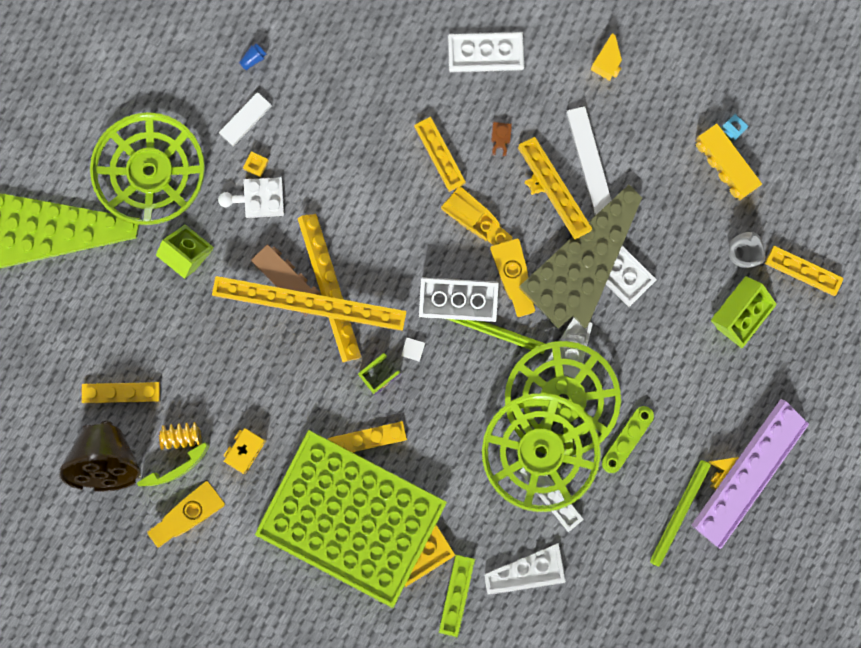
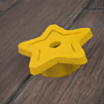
[524,173,545,195]

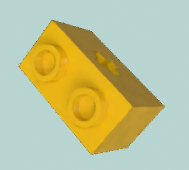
[224,428,266,474]

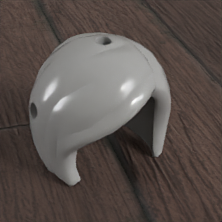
[728,232,765,268]

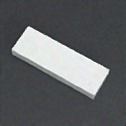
[219,92,272,146]

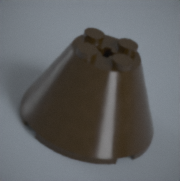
[59,421,141,492]

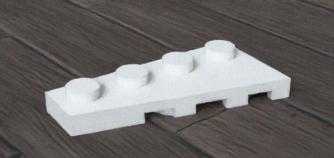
[484,543,565,595]

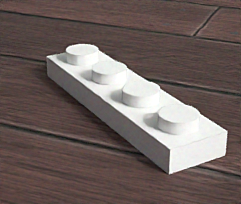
[519,468,584,532]

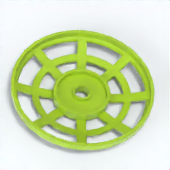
[90,112,205,225]
[505,341,621,456]
[482,393,600,512]

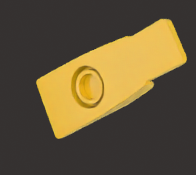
[441,187,513,246]
[490,239,535,317]
[147,481,225,548]

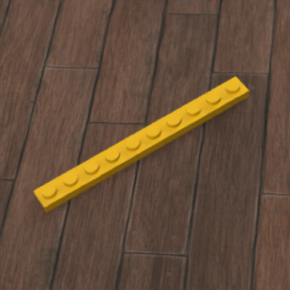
[212,276,406,331]

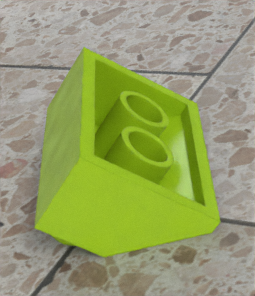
[711,276,777,349]

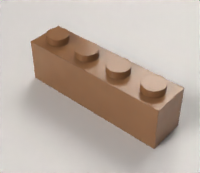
[251,244,321,316]

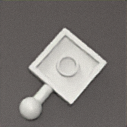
[218,177,284,218]

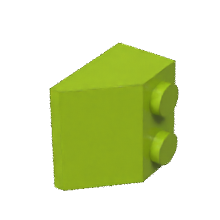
[156,224,214,279]

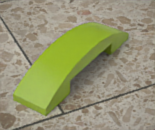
[137,443,210,486]

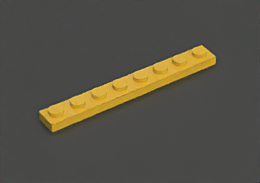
[297,214,361,362]

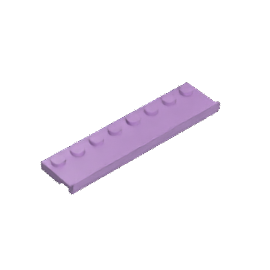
[691,399,809,549]

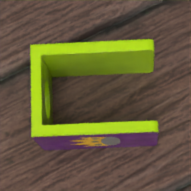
[358,353,401,395]

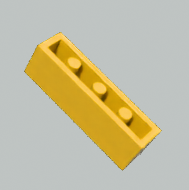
[695,124,762,200]

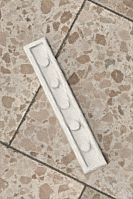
[566,106,611,215]

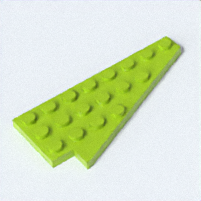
[0,193,140,268]

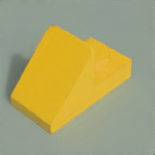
[708,457,739,491]

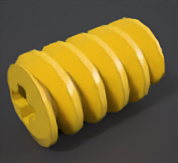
[159,422,202,450]

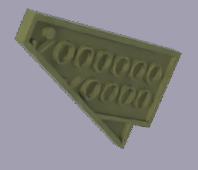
[519,185,642,329]

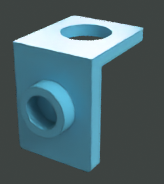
[721,114,748,142]

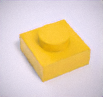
[243,151,269,178]

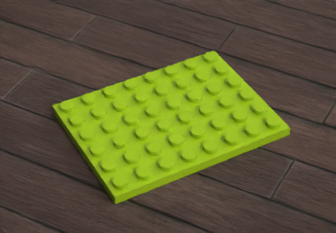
[255,430,447,608]

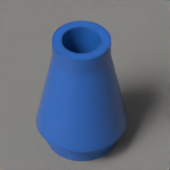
[239,43,267,71]

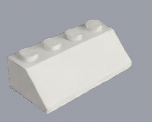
[419,277,499,322]

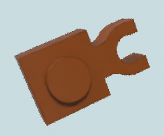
[491,122,512,156]

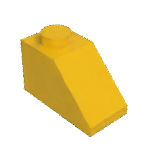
[591,33,622,81]

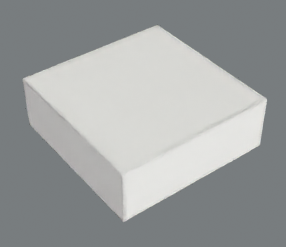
[401,338,425,362]

